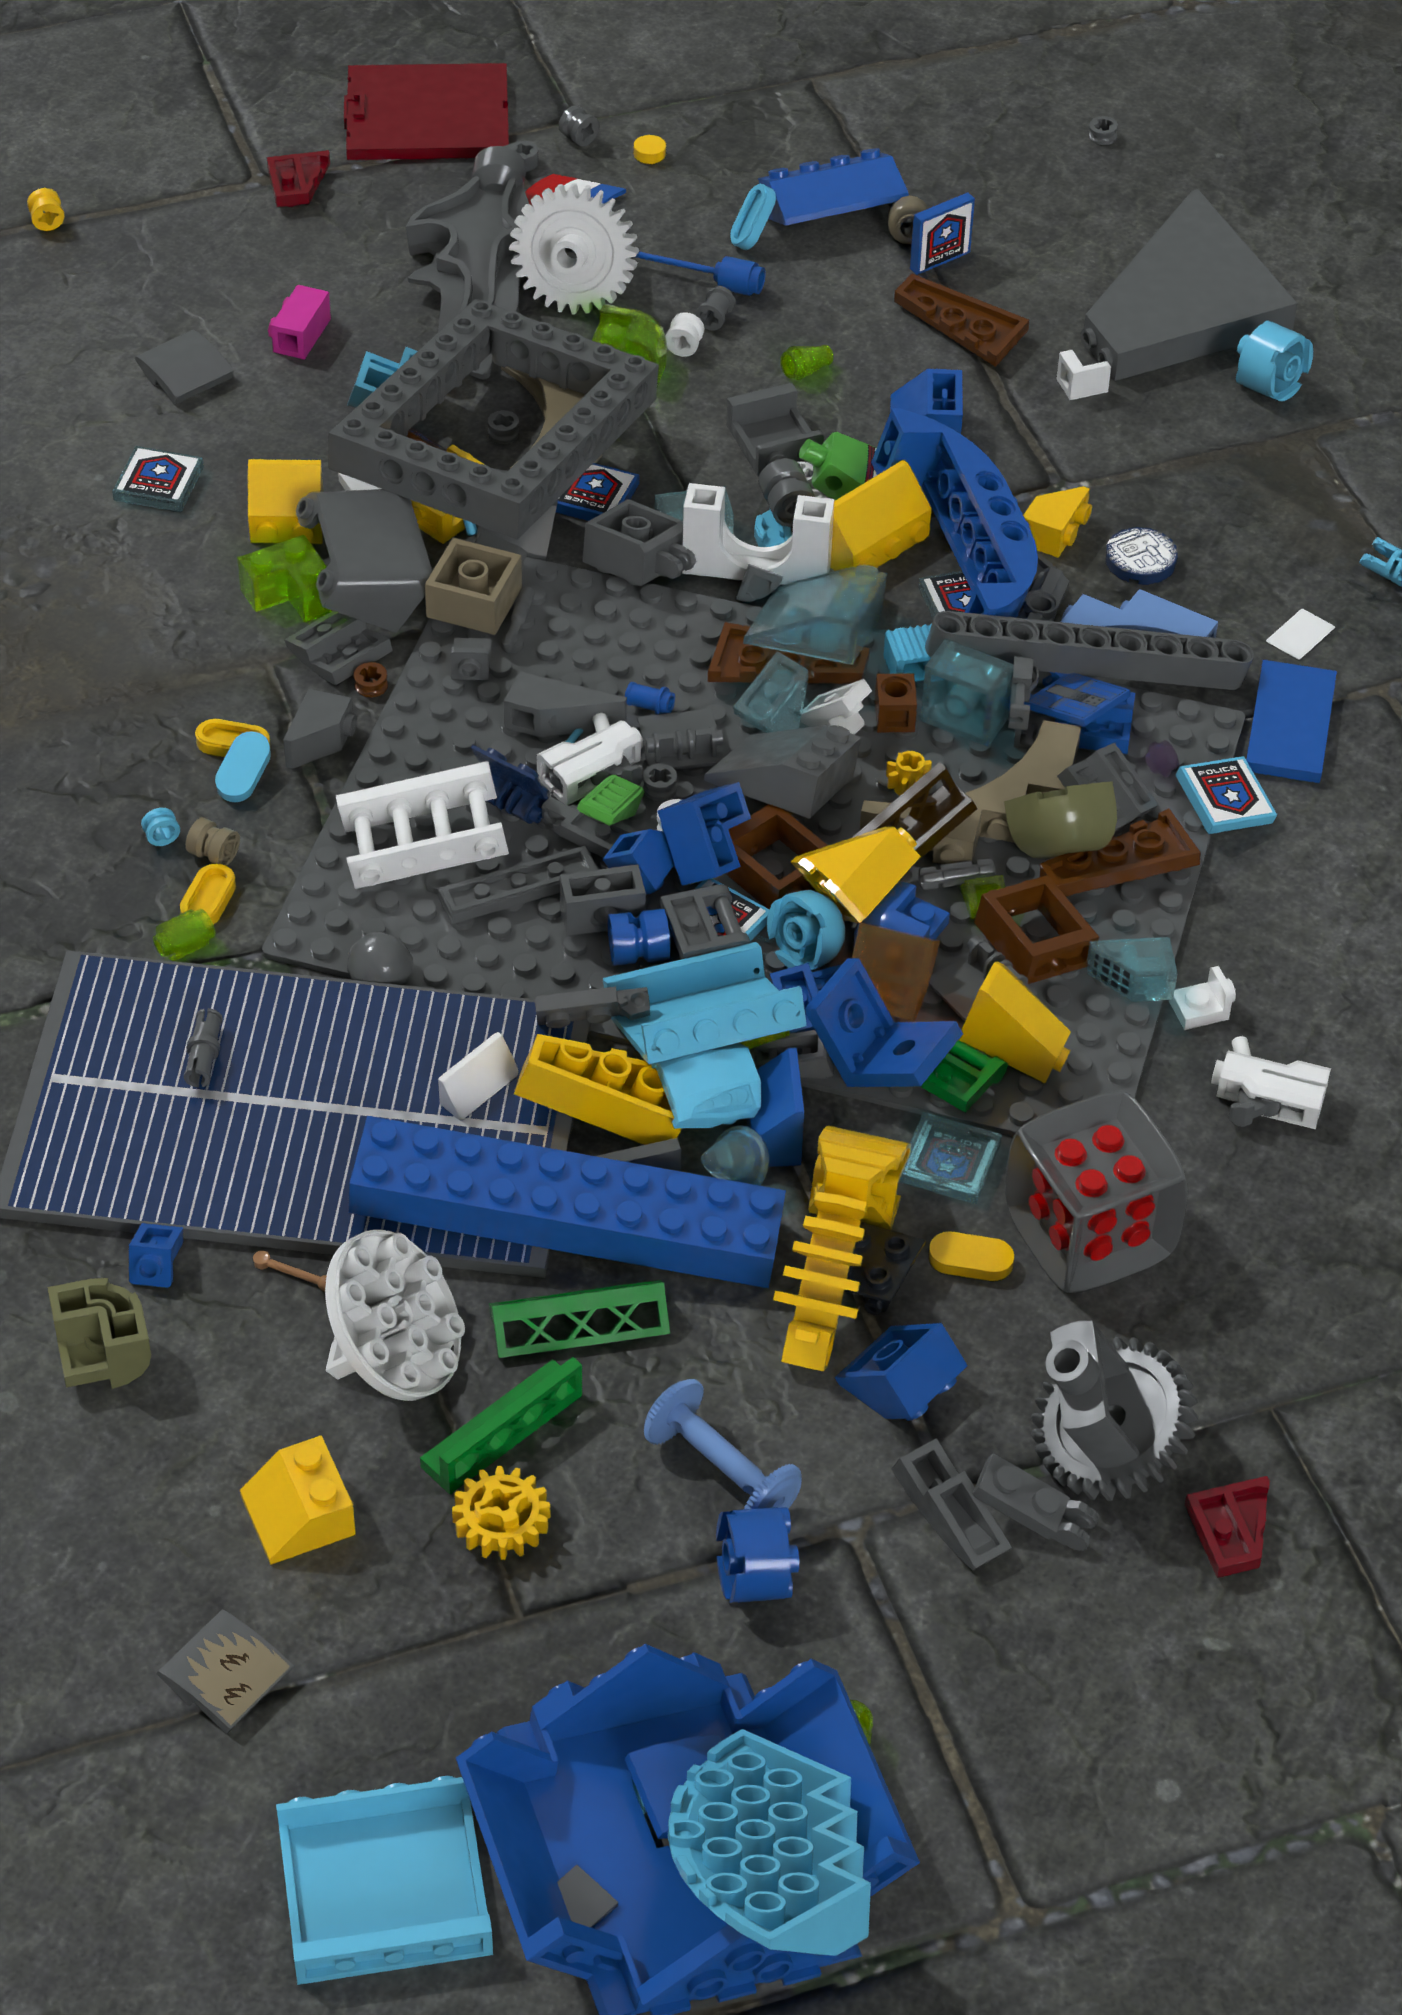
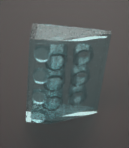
[743,565,888,665]

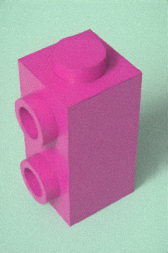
[268,285,331,360]

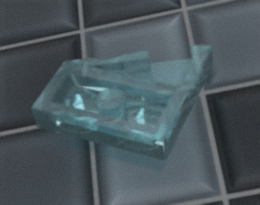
[733,651,809,733]

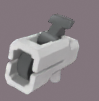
[537,713,644,805]
[1211,1036,1331,1129]

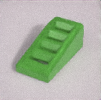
[577,775,644,826]

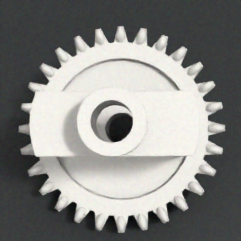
[509,183,639,314]

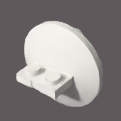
[325,1230,465,1401]

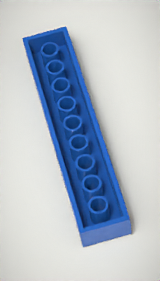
[349,1115,786,1288]

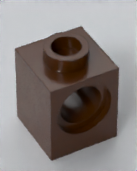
[874,673,917,733]

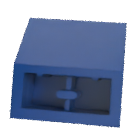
[890,369,963,434]

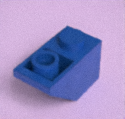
[603,829,674,894]

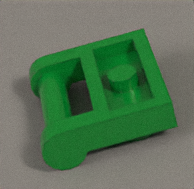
[920,1040,1008,1113]

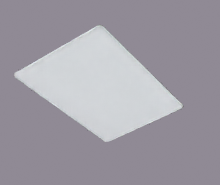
[1266,609,1335,660]

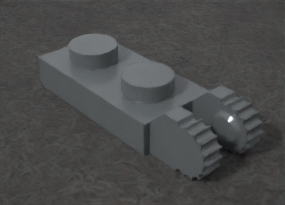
[973,1453,1099,1551]

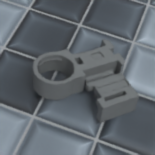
[1008,656,1039,748]

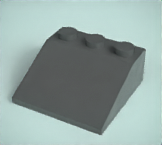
[704,725,862,819]

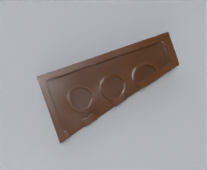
[707,622,870,684]
[1040,808,1201,896]

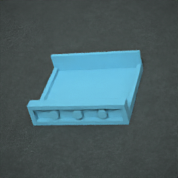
[276,1776,493,1985]

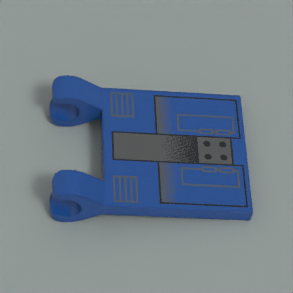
[1004,672,1131,727]

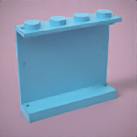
[603,942,807,1064]

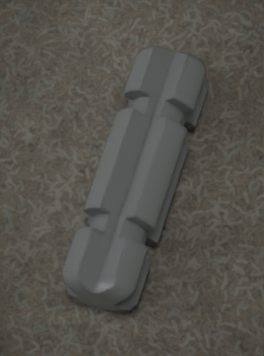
[918,858,996,890]

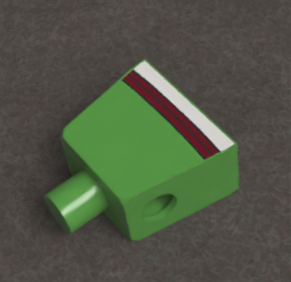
[799,432,877,501]

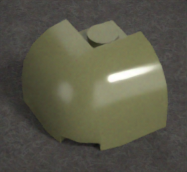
[1004,781,1117,860]
[47,1278,151,1389]

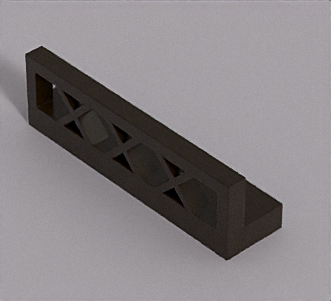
[852,762,977,863]

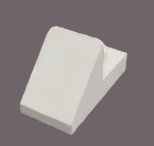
[797,679,872,735]

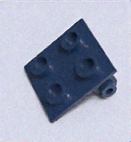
[471,745,549,824]

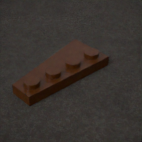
[894,273,1029,367]

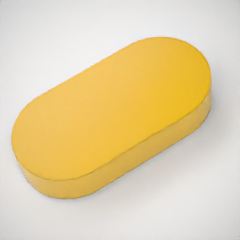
[195,719,271,757]
[180,864,236,929]
[929,1232,1014,1281]

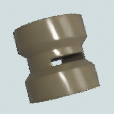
[185,817,240,866]

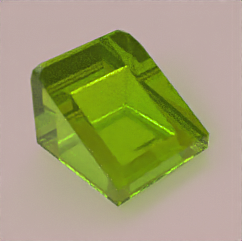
[960,875,1005,919]

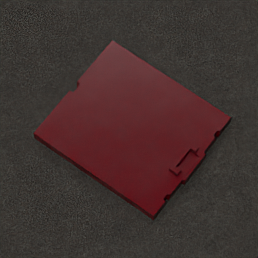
[344,63,509,160]

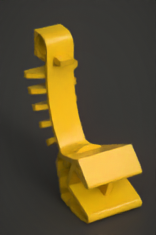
[773,1126,911,1372]

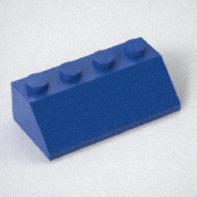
[758,148,909,225]

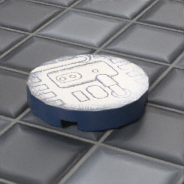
[1105,527,1178,585]

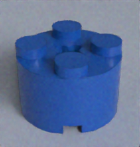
[716,1507,799,1603]

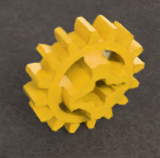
[452,1466,550,1560]

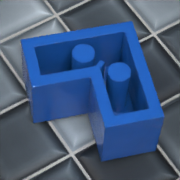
[657,782,751,886]

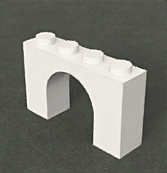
[682,483,834,590]

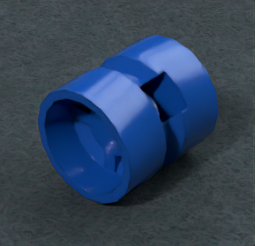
[607,909,670,966]

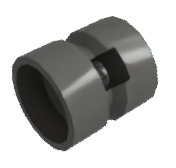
[758,458,815,527]

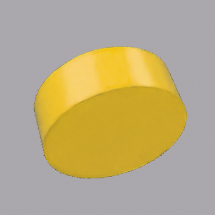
[634,135,666,164]

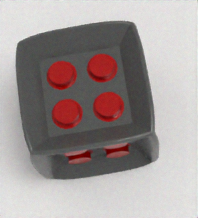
[1005,1091,1188,1293]

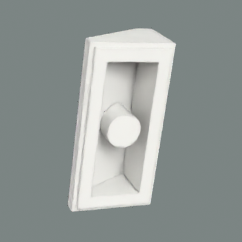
[438,1032,519,1120]

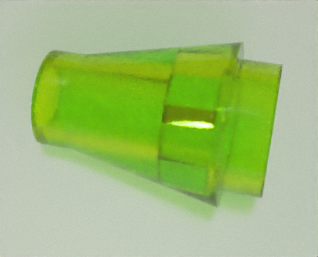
[781,345,833,380]

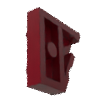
[267,150,330,207]
[1185,1476,1270,1578]

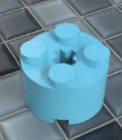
[1236,320,1313,401]

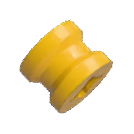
[27,188,65,231]

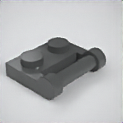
[660,884,751,959]

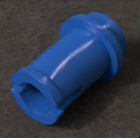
[625,681,675,715]

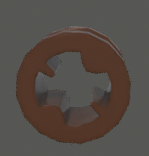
[354,662,388,698]

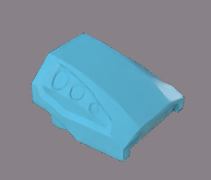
[651,1043,761,1129]

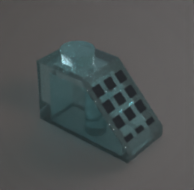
[1086,937,1177,1002]

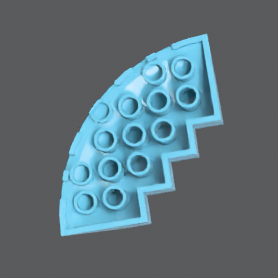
[668,1729,871,1956]

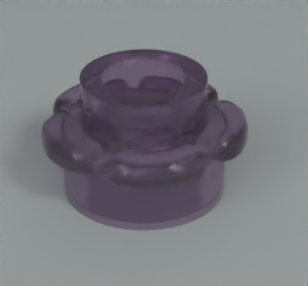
[1145,740,1179,777]

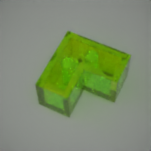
[237,535,332,623]

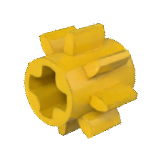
[886,751,932,796]

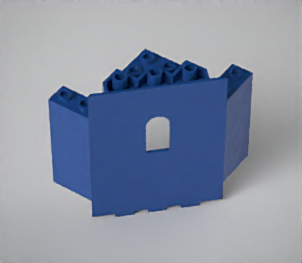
[456,1644,920,2015]

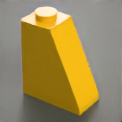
[791,826,921,923]
[959,961,1071,1083]

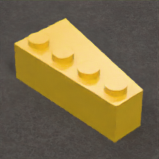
[514,1034,682,1145]

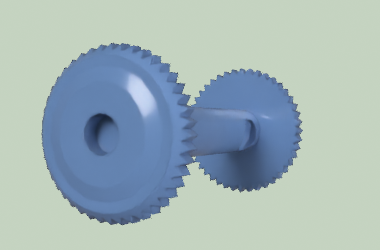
[644,1379,802,1510]

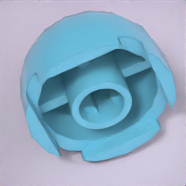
[767,890,845,970]

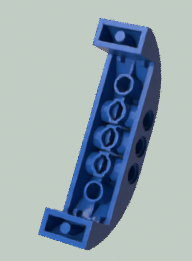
[871,408,1038,618]

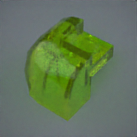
[592,304,667,387]

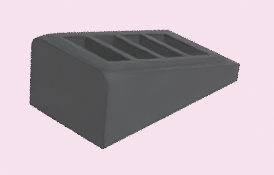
[747,1030,834,1078]

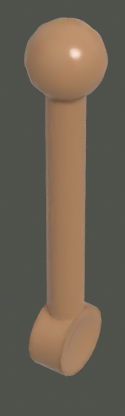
[253,1251,327,1292]

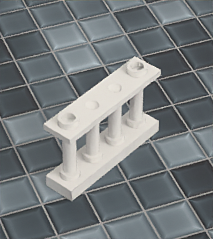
[336,761,509,889]

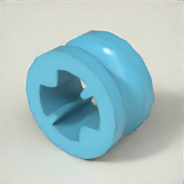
[141,808,180,846]

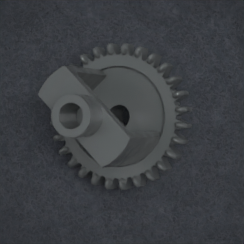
[1031,1321,1198,1501]

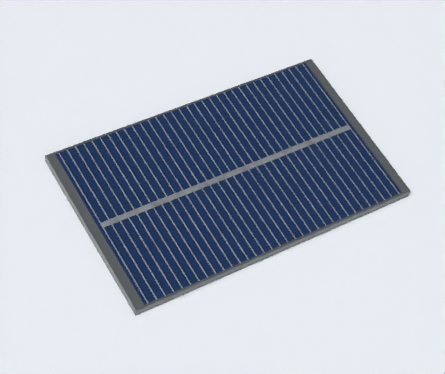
[0,950,591,1278]

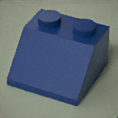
[741,1048,804,1167]
[834,1323,968,1421]

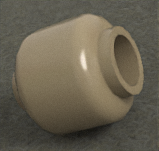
[887,195,929,245]

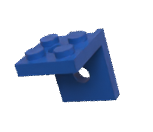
[804,958,963,1087]

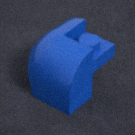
[853,881,950,995]

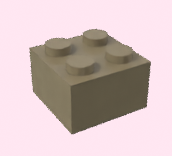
[425,538,522,635]

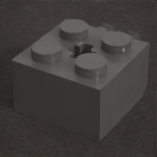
[583,499,697,586]

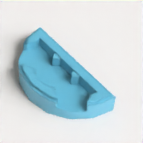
[754,510,792,547]

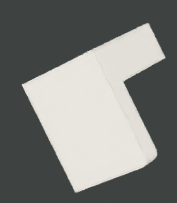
[1057,350,1111,400]

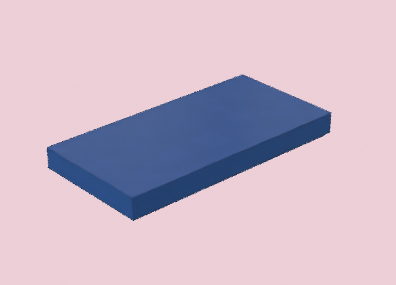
[1246,660,1337,783]

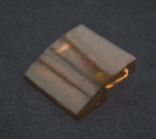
[852,922,940,1021]

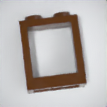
[725,804,828,910]
[974,875,1099,984]

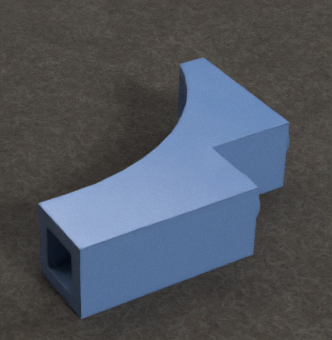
[1060,589,1218,638]

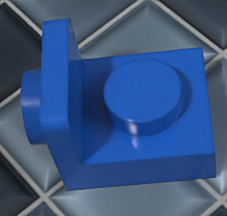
[129,1223,183,1288]

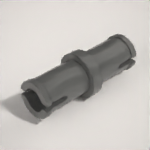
[184,1008,223,1087]

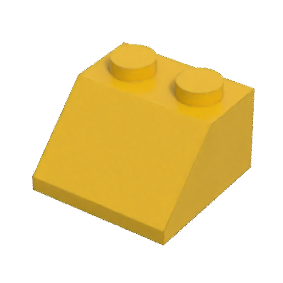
[248,459,323,544]
[240,1435,356,1565]

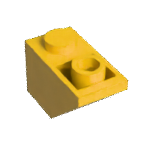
[1023,486,1092,558]

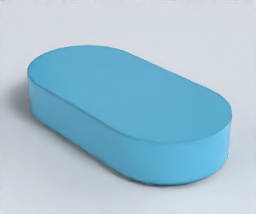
[730,184,776,250]
[215,731,271,802]

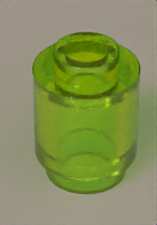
[153,909,216,961]

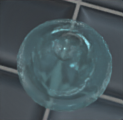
[701,1126,769,1186]

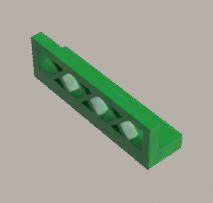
[489,1280,670,1358]
[420,1357,582,1495]

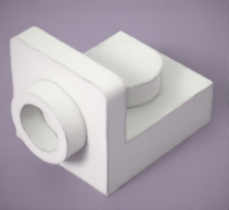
[1169,966,1236,1030]

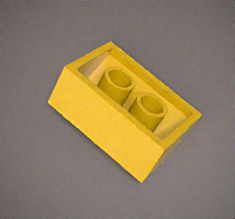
[830,460,931,583]

